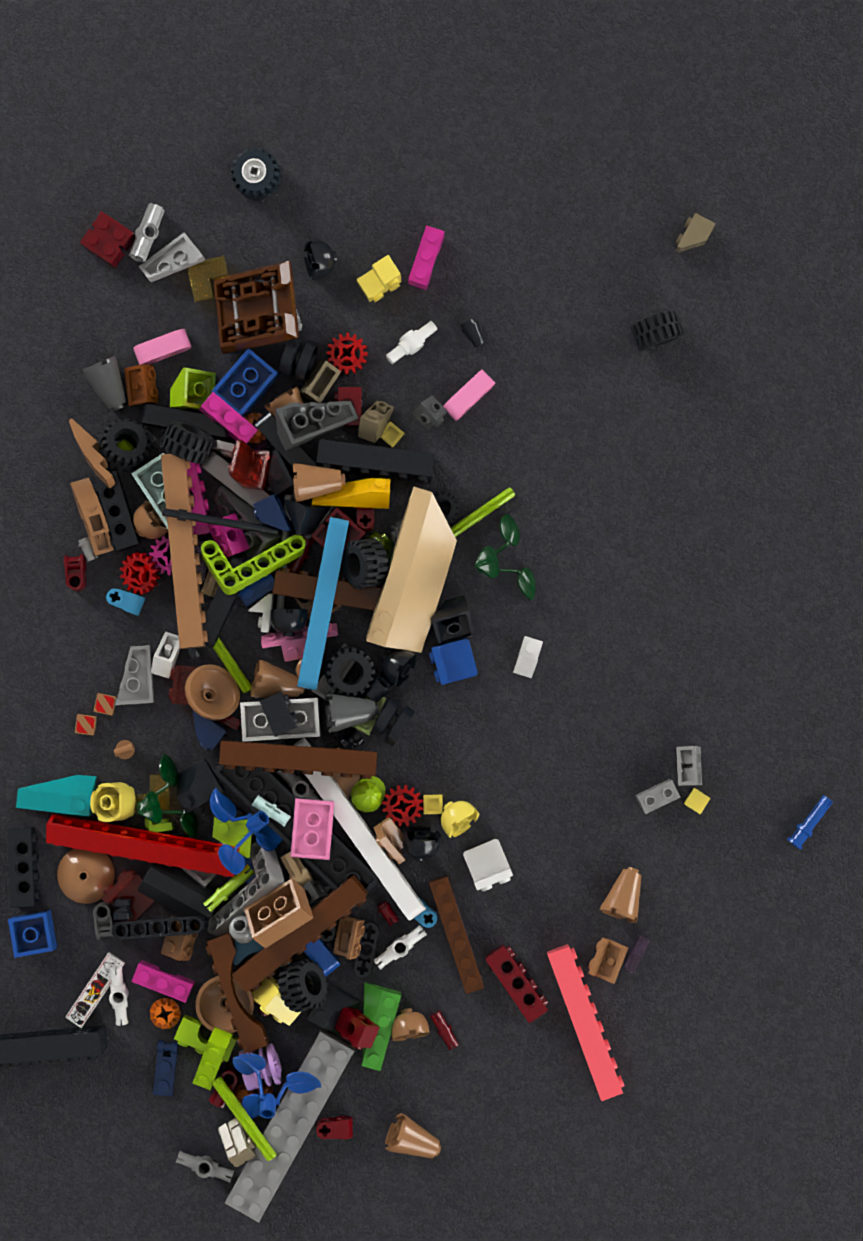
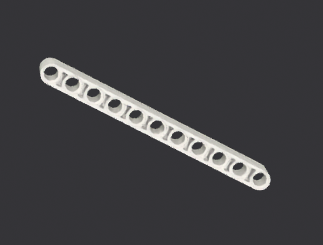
[294,738,426,921]

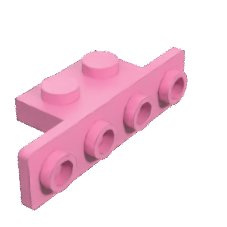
[261,623,338,662]

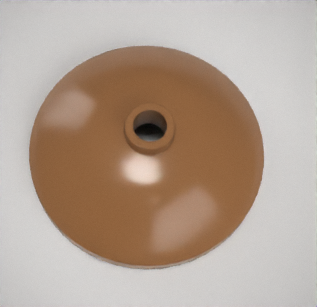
[185,665,240,720]
[57,849,115,904]
[196,976,254,1033]

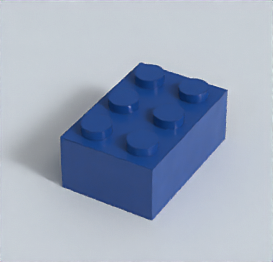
[211,348,280,417]

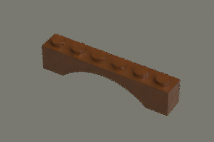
[429,875,484,994]
[206,932,269,1053]

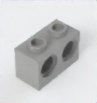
[676,746,702,786]
[635,779,681,814]

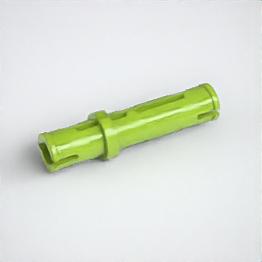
[203,864,255,912]

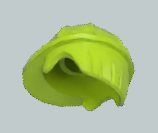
[350,776,386,812]

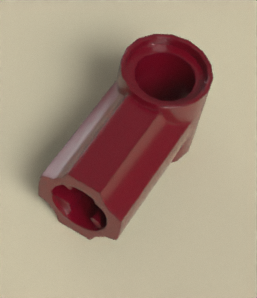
[208,1067,239,1108]

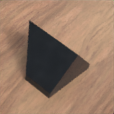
[284,499,330,536]

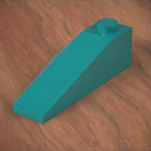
[16,775,97,816]

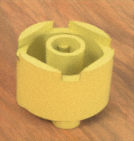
[90,782,136,822]

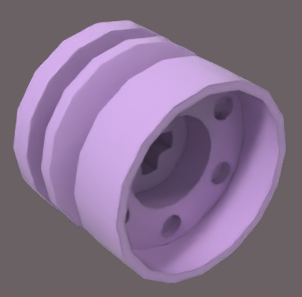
[239,1043,282,1091]

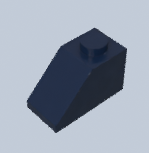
[253,494,293,532]
[193,711,228,751]

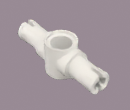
[386,321,437,364]
[374,925,427,970]
[109,966,129,1026]

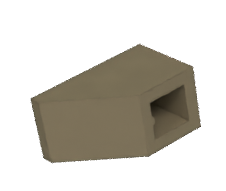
[675,213,716,252]
[358,401,394,443]

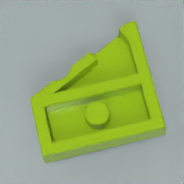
[212,817,252,858]

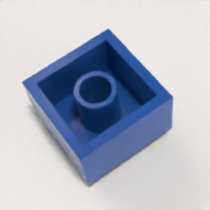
[8,910,57,958]

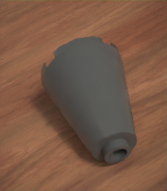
[80,356,126,411]
[325,694,379,733]

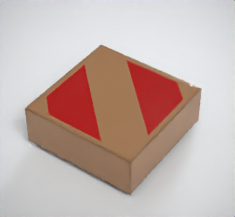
[93,693,117,716]
[75,714,97,735]

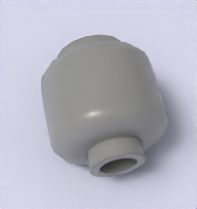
[229,915,253,944]

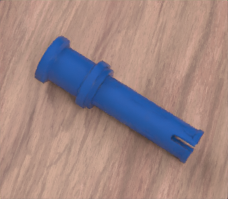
[787,795,833,850]

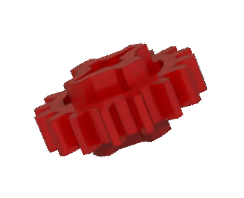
[326,333,368,375]
[120,552,160,594]
[382,785,424,827]

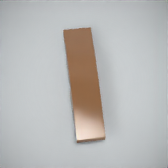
[69,418,115,489]

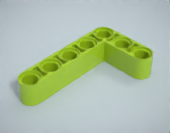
[201,535,306,595]

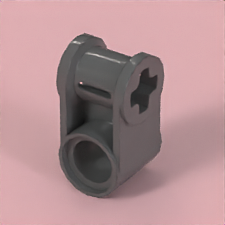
[93,901,116,940]

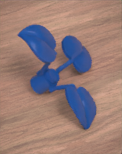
[210,788,283,875]
[233,1054,321,1119]

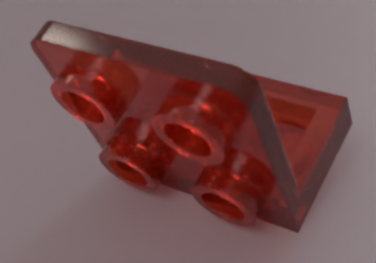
[228,439,272,490]
[102,869,155,921]

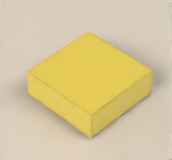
[380,421,405,448]
[683,788,710,814]
[423,794,443,814]

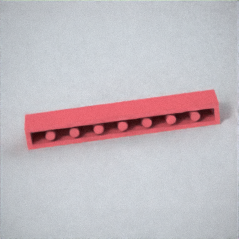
[547,944,624,1101]

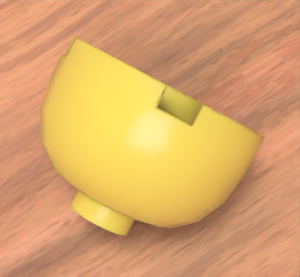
[440,801,479,838]

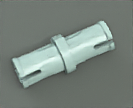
[251,795,291,827]

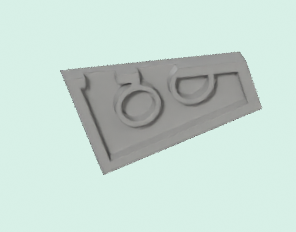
[139,232,206,282]
[115,645,154,705]

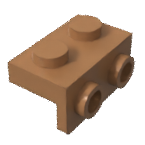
[373,817,405,864]
[161,916,199,961]
[333,916,365,959]
[588,938,629,984]

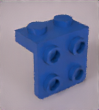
[429,639,478,685]

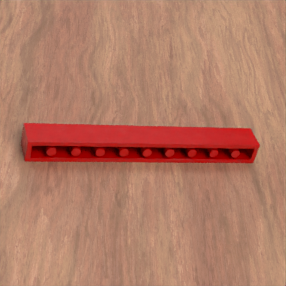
[46,814,240,877]

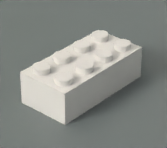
[240,698,321,741]

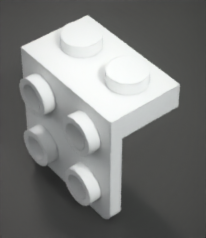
[463,839,513,892]

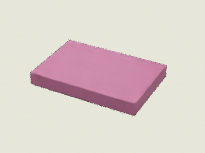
[291,798,335,860]

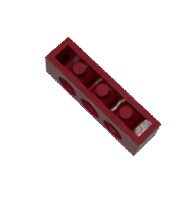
[485,944,549,1024]

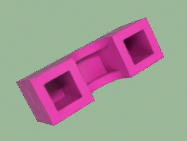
[408,225,445,290]
[199,392,258,447]
[131,960,195,1003]

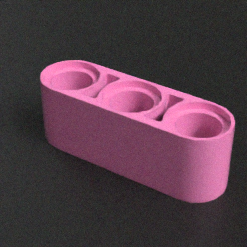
[133,329,192,365]
[443,369,496,421]

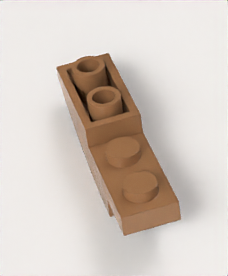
[70,478,114,556]

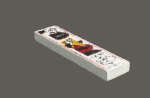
[65,952,125,1028]

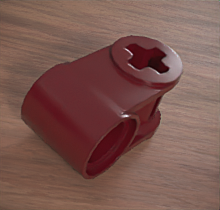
[356,507,375,532]
[64,554,86,592]
[316,1116,353,1140]

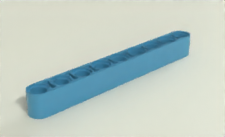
[297,517,349,690]

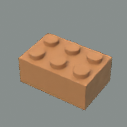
[244,878,313,948]

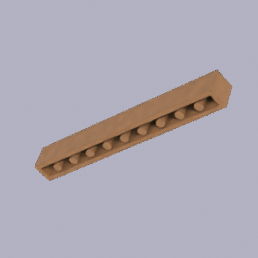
[161,454,208,649]

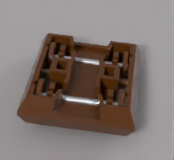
[214,261,299,354]

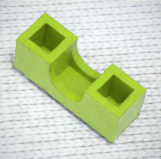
[174,1014,238,1062]
[193,1027,233,1090]

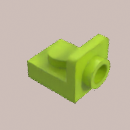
[145,818,175,832]

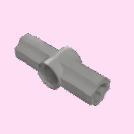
[129,203,165,263]

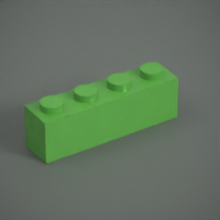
[362,982,402,1071]

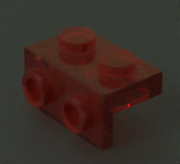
[169,665,198,705]

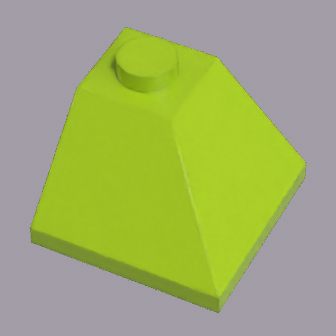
[170,367,216,411]

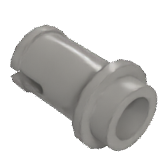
[78,537,98,562]

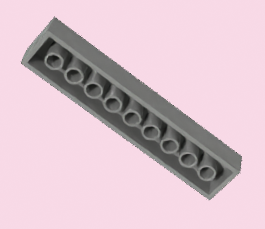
[225,1028,355,1222]

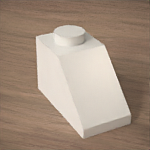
[151,632,180,678]

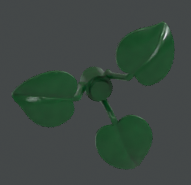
[474,513,536,600]
[136,753,198,839]

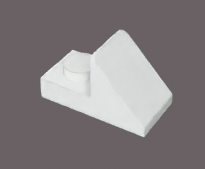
[248,594,274,633]
[513,636,543,678]

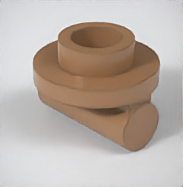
[114,740,135,759]

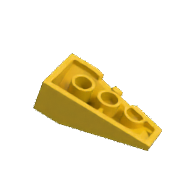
[312,478,390,509]

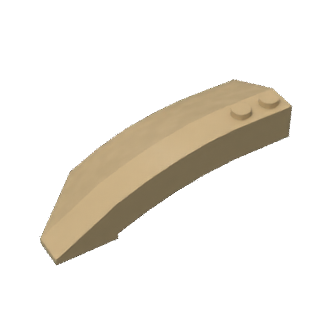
[366,486,457,653]

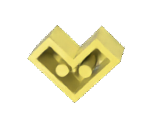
[357,255,401,302]
[251,977,301,1026]

